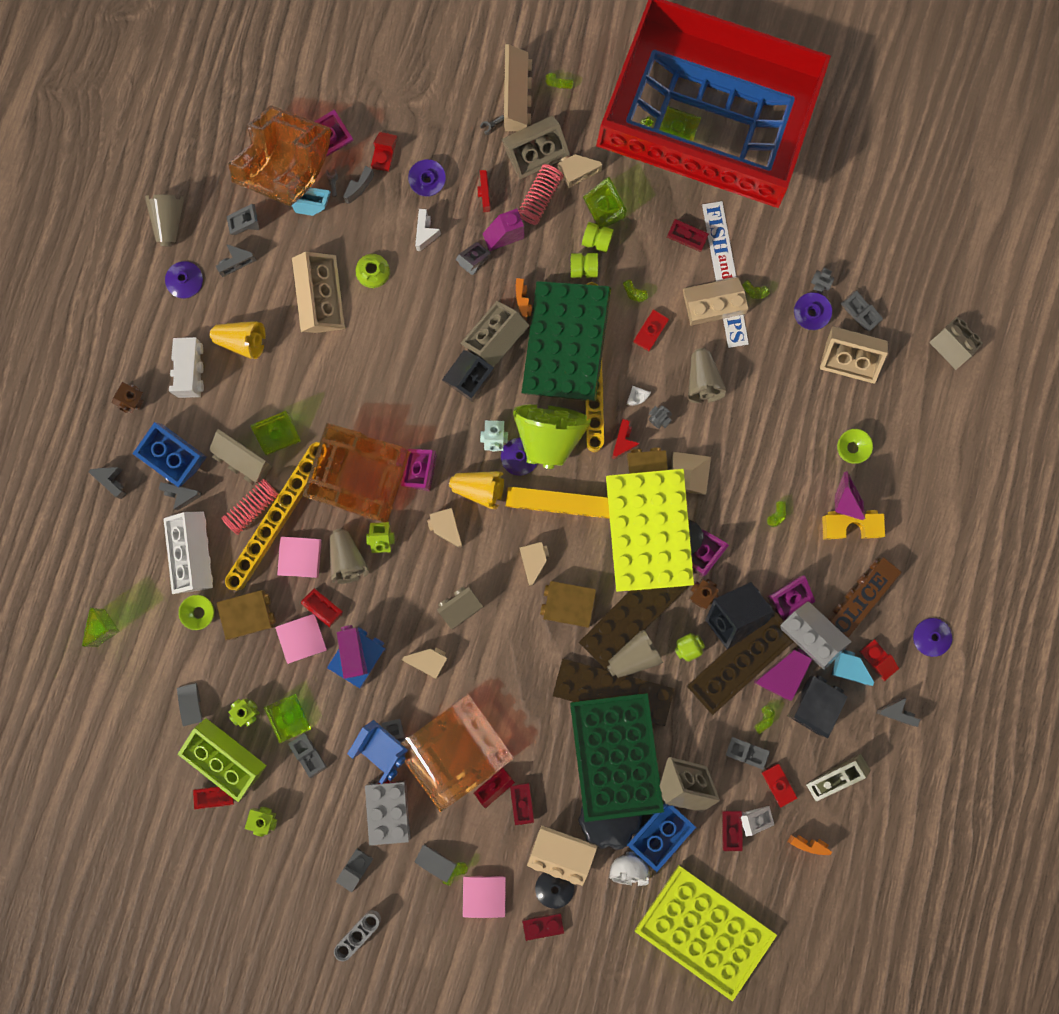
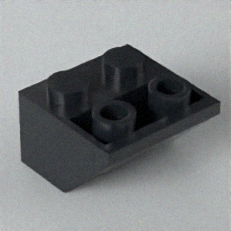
[442,350,495,402]

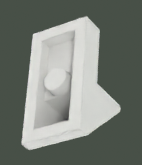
[415,209,441,251]
[741,806,774,836]

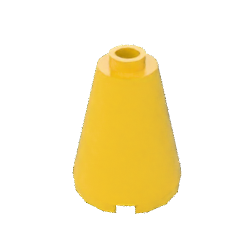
[210,321,266,359]
[449,471,504,510]

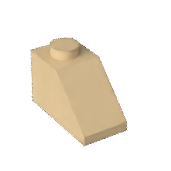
[558,154,602,188]
[427,508,463,547]
[520,542,549,586]
[402,647,448,679]

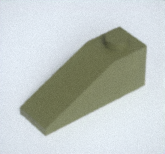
[806,754,871,802]

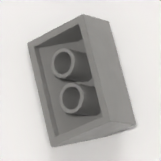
[781,601,852,670]

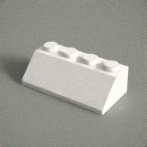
[164,512,213,594]

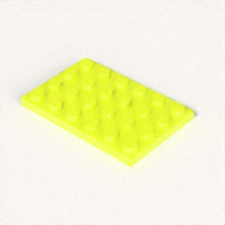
[606,469,694,592]
[634,865,777,1002]

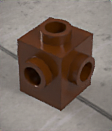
[112,382,144,414]
[688,579,719,610]

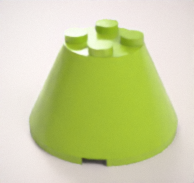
[513,404,590,469]

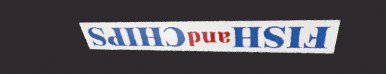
[702,201,749,348]

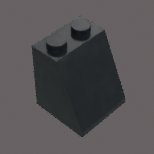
[705,582,774,649]
[787,675,847,738]

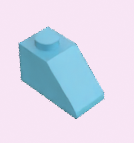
[289,185,331,216]
[832,650,874,686]

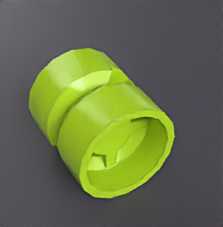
[581,222,614,253]
[571,253,598,278]

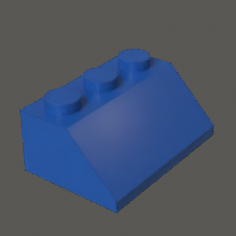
[132,422,207,487]
[627,802,696,872]

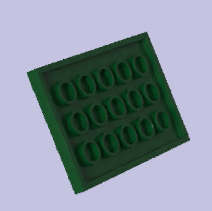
[521,281,611,401]
[570,693,664,822]

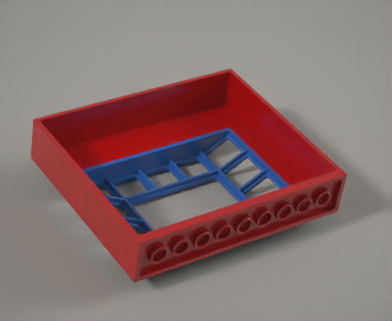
[596,0,831,208]

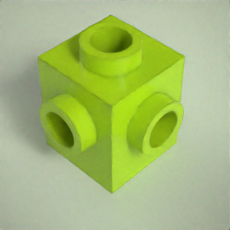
[366,522,395,553]
[228,698,260,727]
[245,807,277,837]

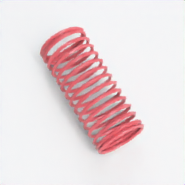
[518,164,564,225]
[221,479,279,535]

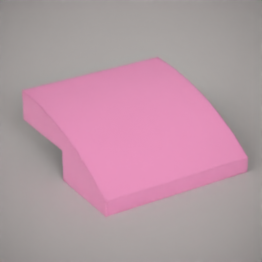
[277,537,321,578]
[275,614,326,664]
[463,876,506,918]

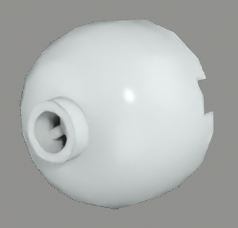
[609,852,649,886]

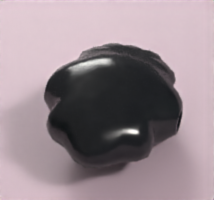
[578,806,646,850]

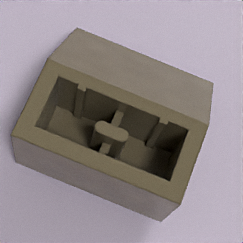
[929,317,983,370]
[437,586,483,630]

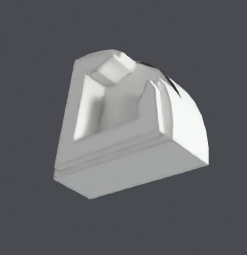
[626,386,651,406]

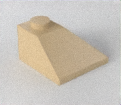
[671,452,711,495]

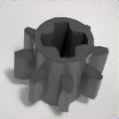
[811,268,834,293]
[648,405,672,429]

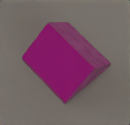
[302,110,354,160]
[401,449,437,491]
[835,471,865,520]
[691,529,729,577]
[767,575,816,621]

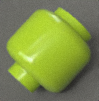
[675,633,705,662]

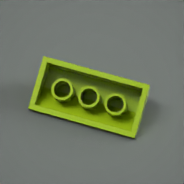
[177,718,267,802]

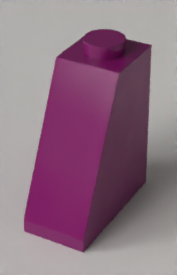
[483,208,524,251]
[336,625,368,679]
[754,648,812,701]

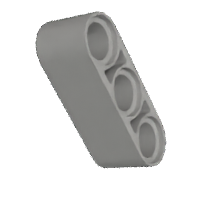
[334,910,381,961]

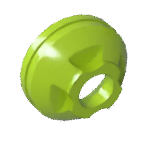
[356,254,390,288]
[837,429,873,464]
[179,595,215,630]

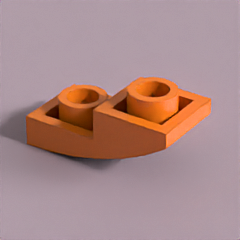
[516,278,532,321]
[787,835,832,855]

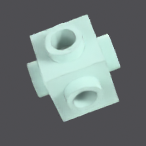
[480,420,508,452]

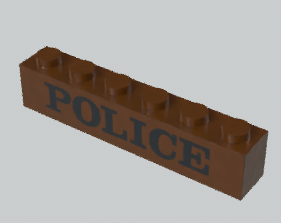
[827,557,902,638]

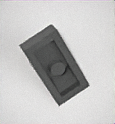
[227,204,259,235]
[456,242,491,275]
[216,245,256,277]
[88,467,127,499]
[159,482,202,511]
[876,698,920,727]
[336,848,374,892]

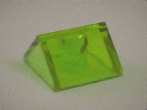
[659,106,701,141]
[583,177,627,229]
[250,411,301,455]
[82,607,120,647]
[264,694,311,743]

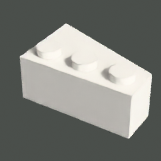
[169,337,204,398]

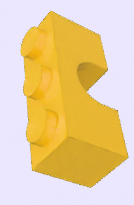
[822,510,885,540]

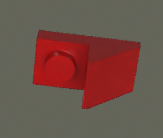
[371,132,398,172]
[612,419,640,459]
[859,639,899,681]

